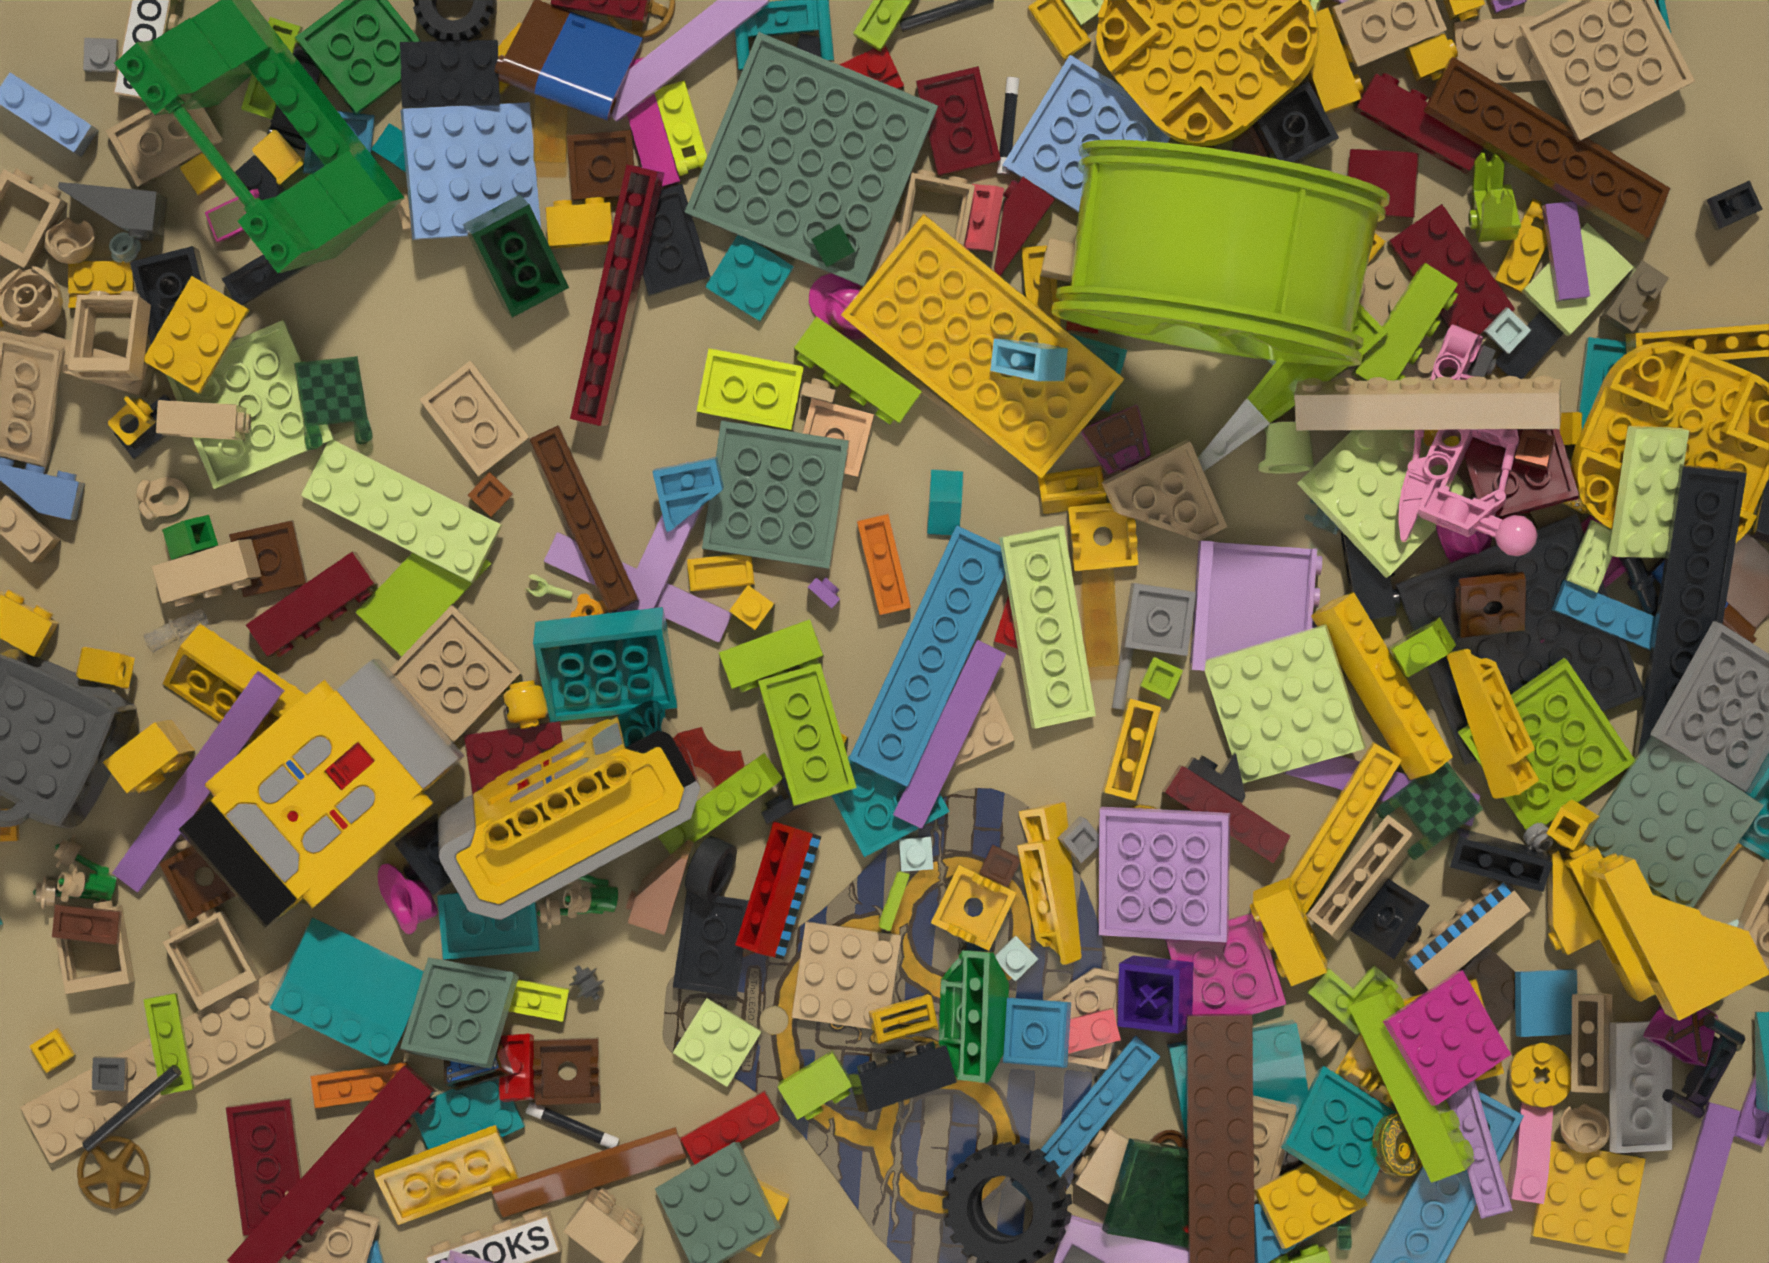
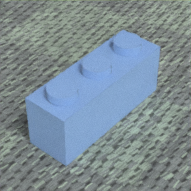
[0,72,99,157]

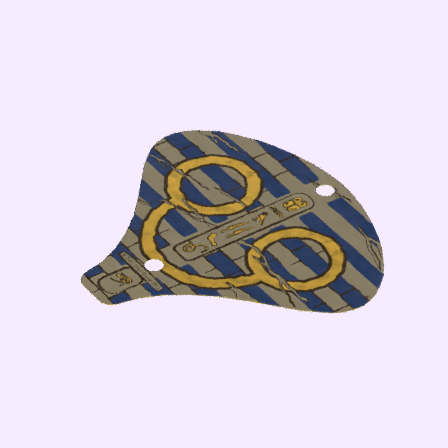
[662,788,1115,1263]

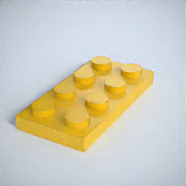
[374,1125,519,1225]

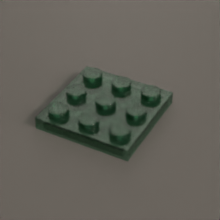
[1101,1138,1188,1248]

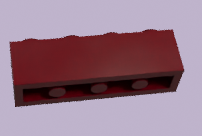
[1354,73,1483,174]
[246,551,378,658]
[1162,764,1291,863]

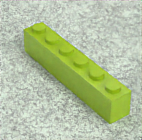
[1349,984,1475,1183]

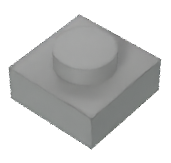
[83,38,119,73]
[1058,816,1099,863]

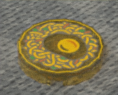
[1372,1113,1423,1178]

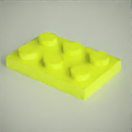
[696,348,804,431]

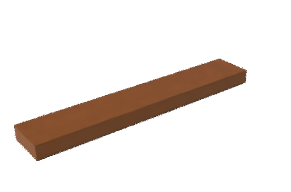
[492,1127,686,1218]

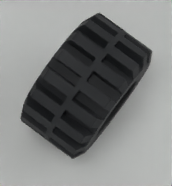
[413,0,497,41]

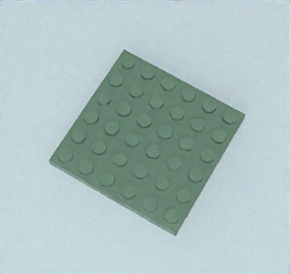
[685,32,938,286]

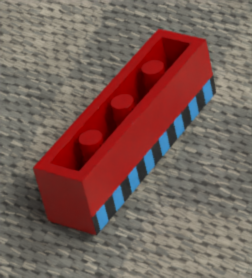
[735,822,822,960]

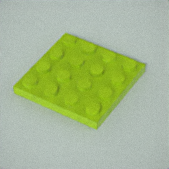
[1458,658,1635,830]

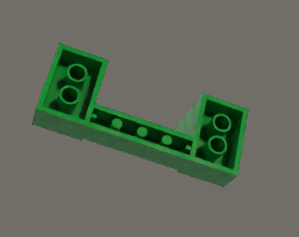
[114,0,405,273]

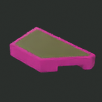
[205,189,260,242]

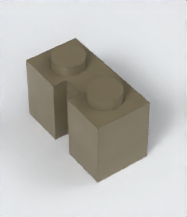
[1600,260,1669,334]

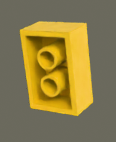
[103,720,195,794]

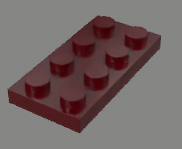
[1388,204,1515,335]
[226,1098,302,1236]

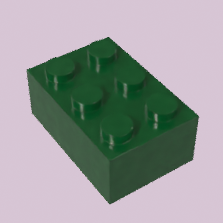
[462,195,569,318]

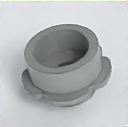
[1523,823,1553,853]

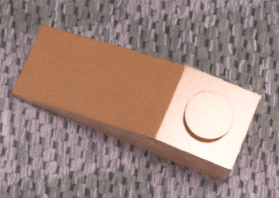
[626,840,694,935]

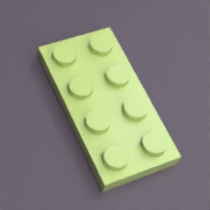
[1609,426,1689,558]

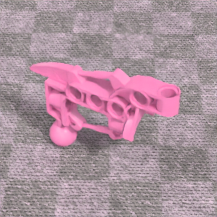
[1399,324,1537,556]

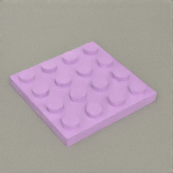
[1099,807,1230,942]

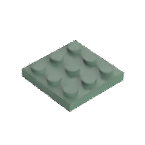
[400,957,519,1068]
[655,1142,781,1263]

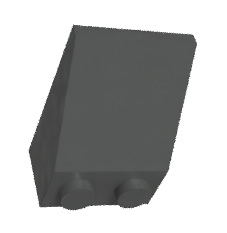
[58,182,168,242]

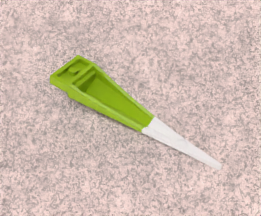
[1198,303,1388,471]

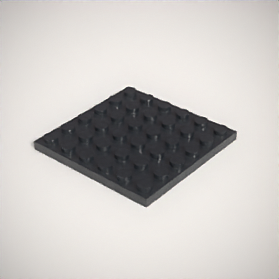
[1394,514,1644,765]

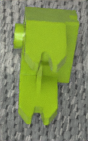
[1468,153,1521,242]

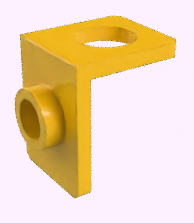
[252,130,304,185]
[108,396,156,445]
[76,646,135,689]

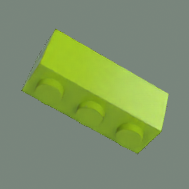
[719,619,823,692]

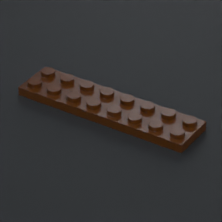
[1423,56,1671,243]
[1186,1013,1255,1263]

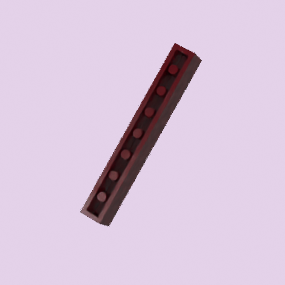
[570,164,665,426]
[227,1065,436,1263]

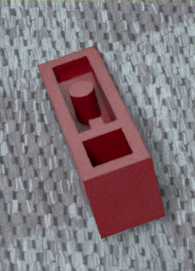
[993,176,1055,276]

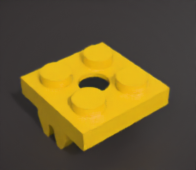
[1068,503,1139,571]
[931,864,1017,951]

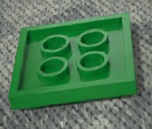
[295,0,421,116]

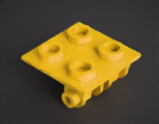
[1334,1032,1394,1107]

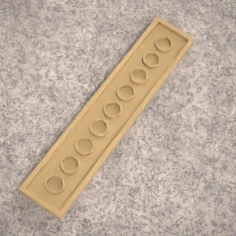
[20,963,306,1164]

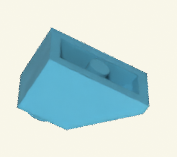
[990,338,1068,381]

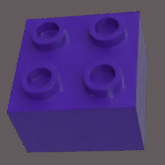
[1118,955,1194,1034]

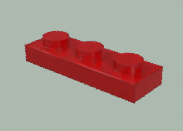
[680,1090,781,1165]

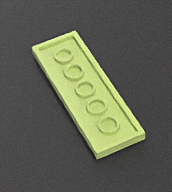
[301,440,503,583]
[999,525,1096,728]

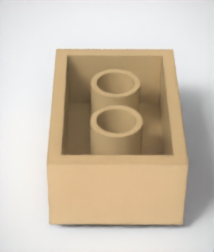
[563,1188,645,1263]

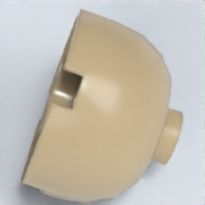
[0,267,63,332]

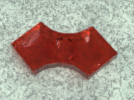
[671,727,745,786]

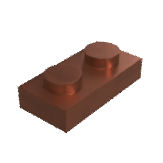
[52,904,122,945]

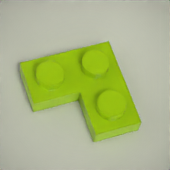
[1307,964,1399,1035]

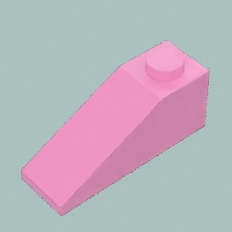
[1507,1101,1553,1204]

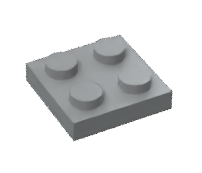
[1122,583,1196,656]

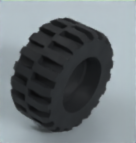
[942,1141,1072,1263]

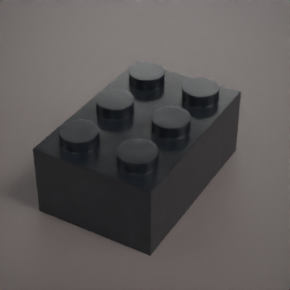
[130,246,208,344]

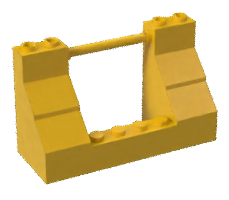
[1562,844,1769,1021]

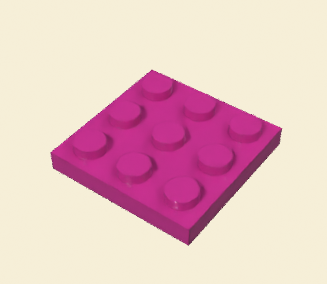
[1165,912,1286,1015]
[1383,970,1511,1106]

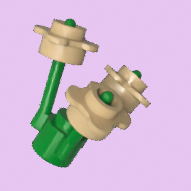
[33,834,116,909]
[537,874,618,929]

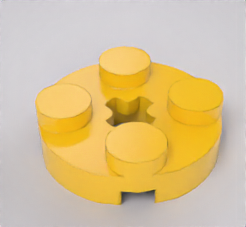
[1508,1043,1571,1108]

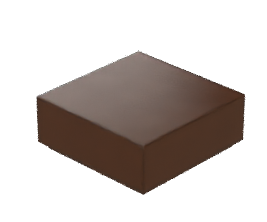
[978,844,1020,888]

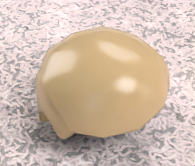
[45,217,96,264]
[1560,1103,1610,1153]

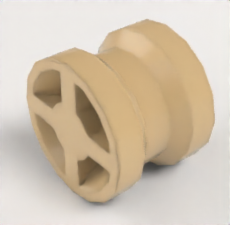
[1301,1017,1342,1058]

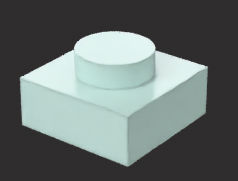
[1484,308,1531,354]
[899,836,934,872]
[995,935,1038,981]

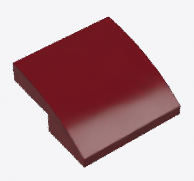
[1348,149,1419,218]

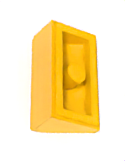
[1038,466,1107,514]

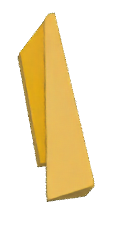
[1447,649,1539,799]
[1017,802,1082,965]

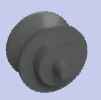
[569,965,604,1001]

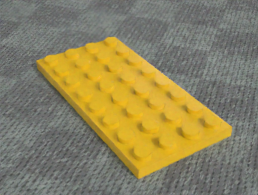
[841,213,1124,479]

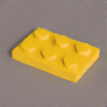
[144,276,250,394]
[1254,1163,1368,1249]

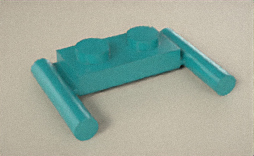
[735,0,834,71]

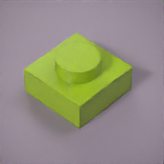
[1140,657,1183,700]

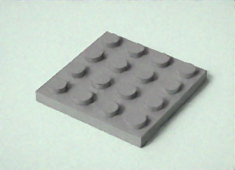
[1650,621,1769,792]

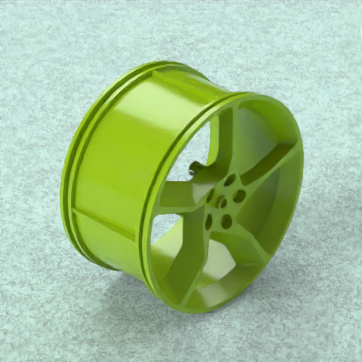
[1051,140,1390,367]

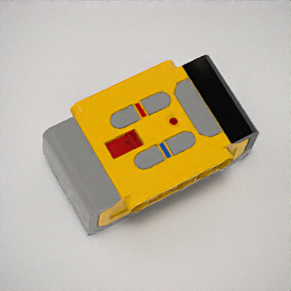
[178,659,465,929]
[438,700,700,920]

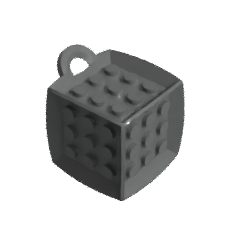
[0,649,137,829]

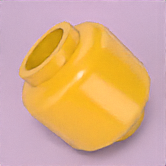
[503,680,548,729]

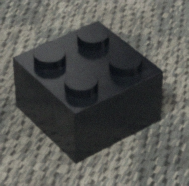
[1252,81,1339,164]

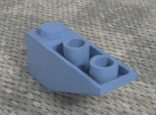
[0,457,85,521]

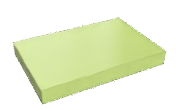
[1521,223,1634,336]

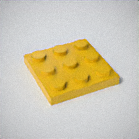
[1531,1140,1646,1254]

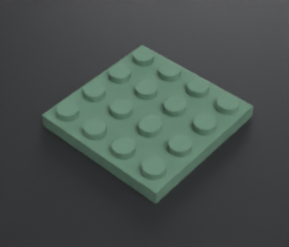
[702,420,850,569]
[1584,736,1764,908]

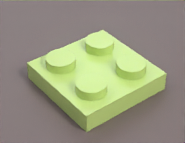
[673,997,762,1087]

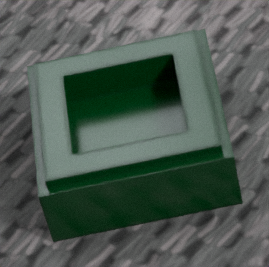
[811,223,855,268]

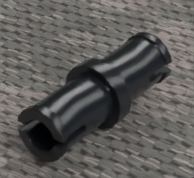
[1619,557,1659,613]

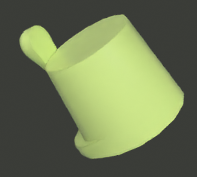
[1258,422,1314,474]

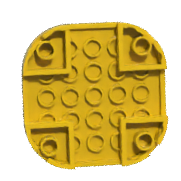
[1096,0,1319,146]
[1571,342,1769,543]

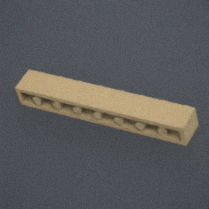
[1294,376,1562,431]

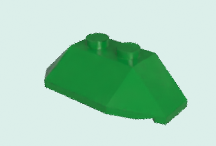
[939,950,1009,1083]

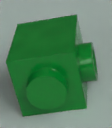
[162,515,218,560]

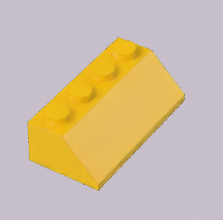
[162,624,306,743]

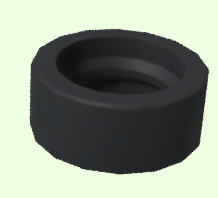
[685,836,737,901]

